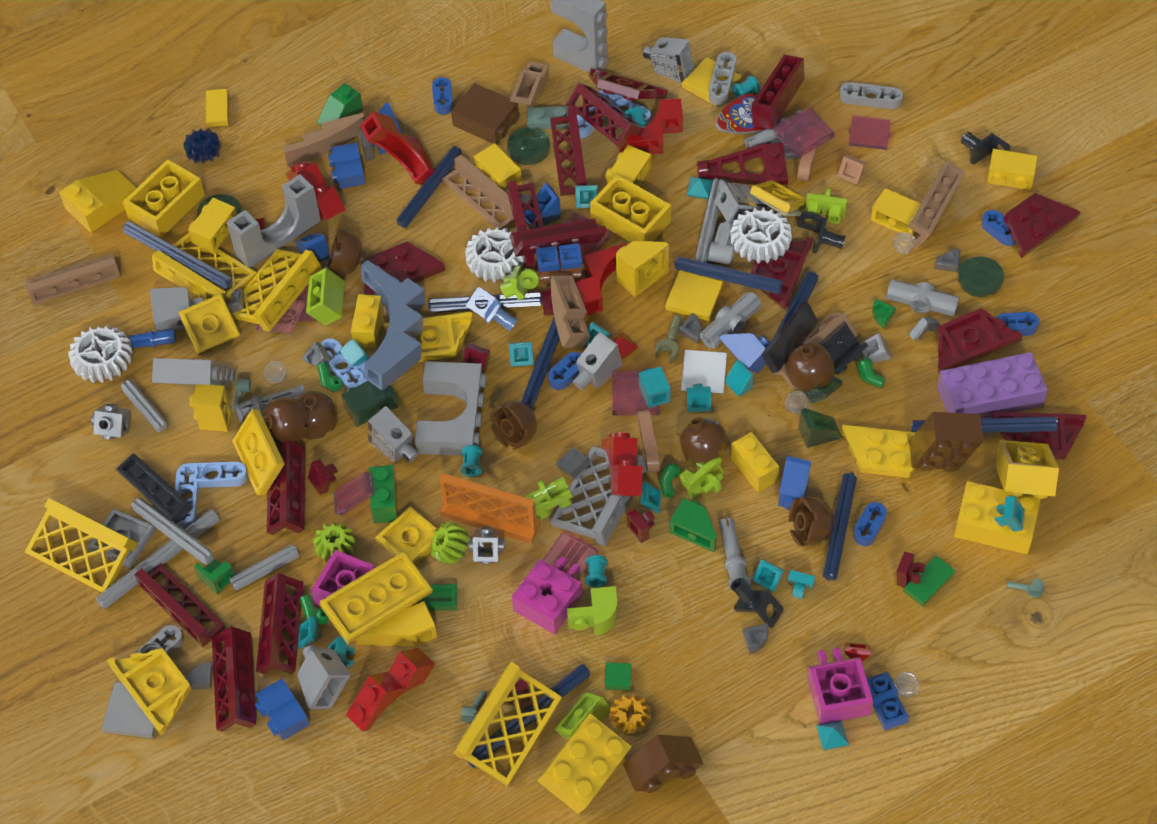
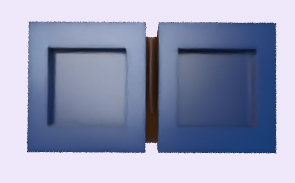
[536,244,582,286]

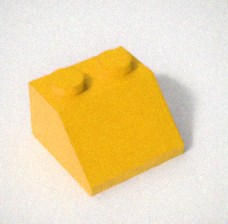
[616,241,669,297]

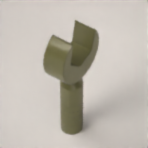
[655,315,683,363]

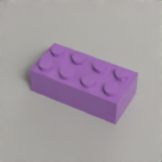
[937,352,1048,418]

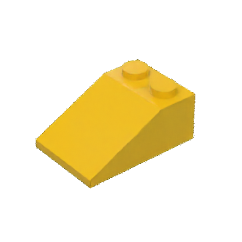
[59,170,137,233]

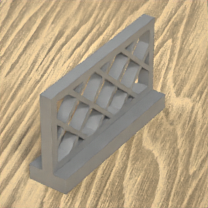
[550,446,646,546]

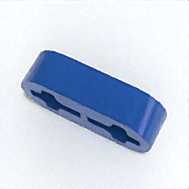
[432,77,453,115]
[981,210,1017,246]
[996,312,1039,336]
[548,352,581,390]
[853,502,887,546]

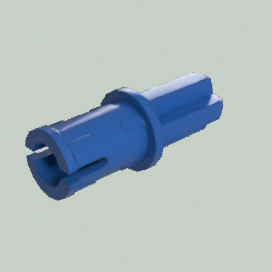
[129,329,176,349]

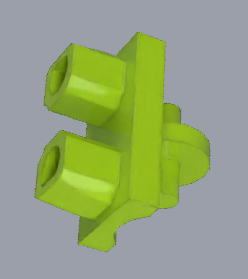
[805,188,847,224]
[500,265,539,300]
[680,457,724,500]
[524,477,573,519]

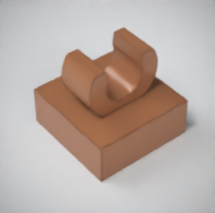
[837,155,866,185]

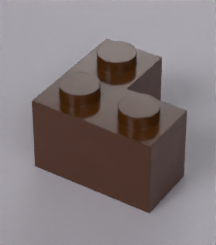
[623,735,704,793]

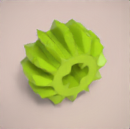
[313,521,356,563]
[430,521,470,565]

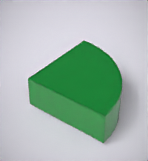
[872,299,896,329]

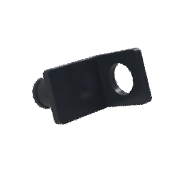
[961,132,1010,165]
[797,211,846,254]
[730,578,783,628]

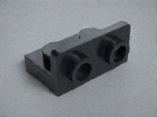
[819,324,868,375]

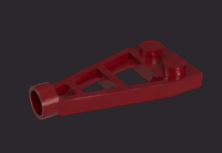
[697,143,788,185]

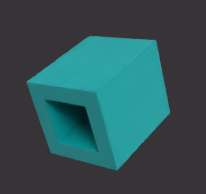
[639,367,671,408]

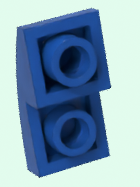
[867,672,909,731]

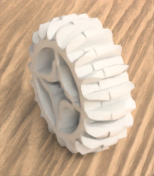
[730,207,792,264]
[465,226,525,283]
[69,325,133,384]

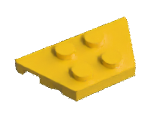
[384,312,473,362]
[841,425,916,478]
[106,648,192,736]

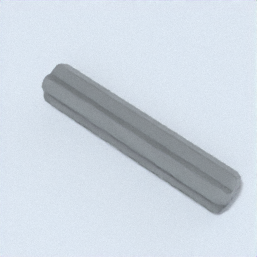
[121,380,168,432]
[230,545,299,590]

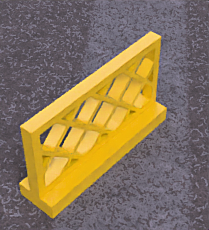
[152,233,257,303]
[230,249,321,332]
[25,498,138,593]
[453,661,562,786]

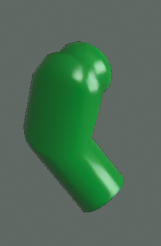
[857,358,886,389]
[317,363,343,392]
[658,463,681,498]
[299,595,329,625]

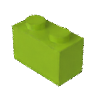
[306,268,345,326]

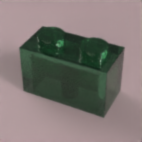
[341,381,398,427]

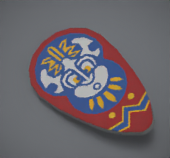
[716,94,765,134]

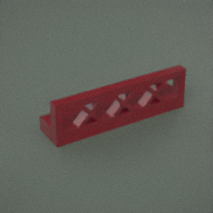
[566,82,645,148]
[550,107,587,196]
[507,180,544,271]
[509,218,607,257]
[267,440,305,535]
[134,564,226,647]
[256,573,304,674]
[212,626,256,732]

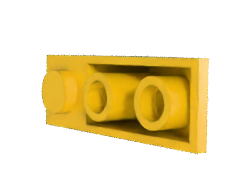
[356,601,437,647]

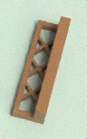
[442,155,514,230]
[908,160,965,247]
[25,253,121,305]
[769,312,858,390]

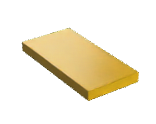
[319,551,433,644]

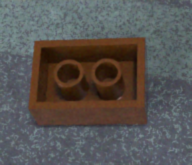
[909,412,983,472]

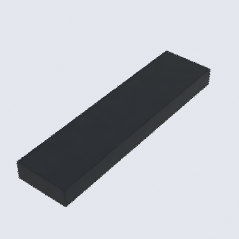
[761,302,818,373]
[116,453,193,524]

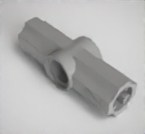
[886,279,959,317]
[700,292,762,349]

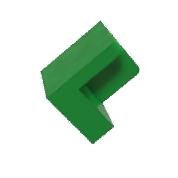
[194,559,235,595]

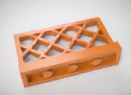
[439,473,541,544]

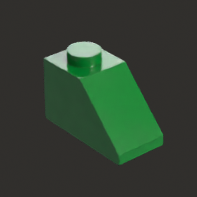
[317,83,363,127]
[670,498,717,552]

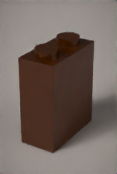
[451,83,520,145]

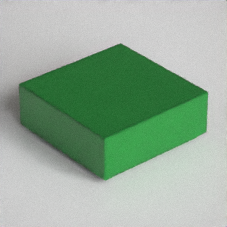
[605,663,632,691]

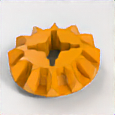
[610,694,651,734]

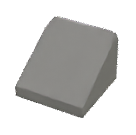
[862,333,892,362]

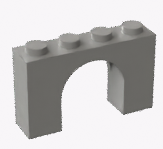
[550,0,608,72]
[227,174,321,268]
[152,358,236,386]
[415,361,487,456]

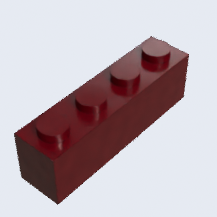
[752,54,805,130]

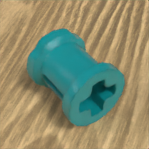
[732,76,760,98]
[460,445,482,477]
[585,555,608,588]

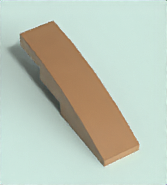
[283,113,365,167]

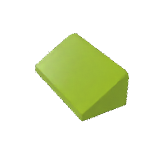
[555,692,610,740]

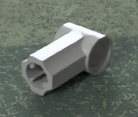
[708,221,734,266]

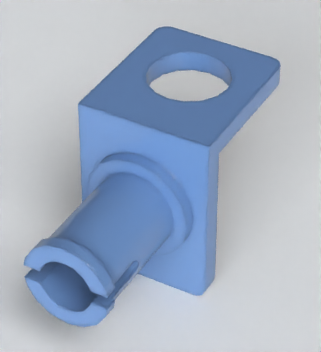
[466,287,517,331]

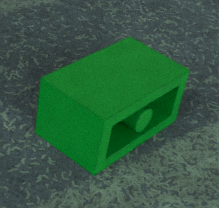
[369,465,398,524]

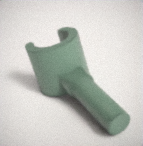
[232,379,251,410]
[1007,578,1044,598]
[461,690,487,722]

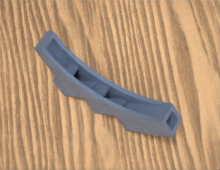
[361,260,425,391]

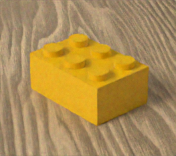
[123,159,205,238]
[590,175,671,242]
[996,440,1059,498]
[954,481,1041,555]
[537,713,632,814]

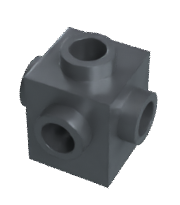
[91,403,131,439]
[469,526,505,564]

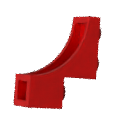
[619,98,683,155]
[360,111,435,185]
[285,161,346,221]
[575,243,627,317]
[601,432,643,497]
[346,648,435,732]

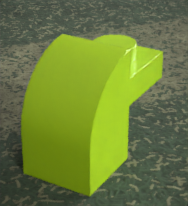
[567,586,618,636]

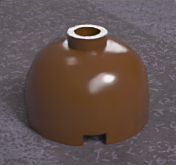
[327,229,366,275]
[787,343,835,390]
[297,391,338,440]
[262,397,308,444]
[490,400,537,450]
[680,417,730,463]
[789,497,835,546]

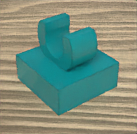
[624,106,650,128]
[687,383,711,412]
[995,496,1025,532]
[788,570,816,599]
[328,636,356,668]

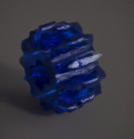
[183,128,221,164]

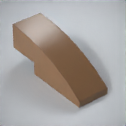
[510,61,549,105]
[551,276,591,348]

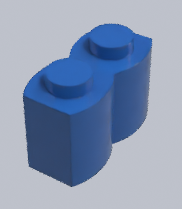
[328,142,365,189]
[254,678,310,741]

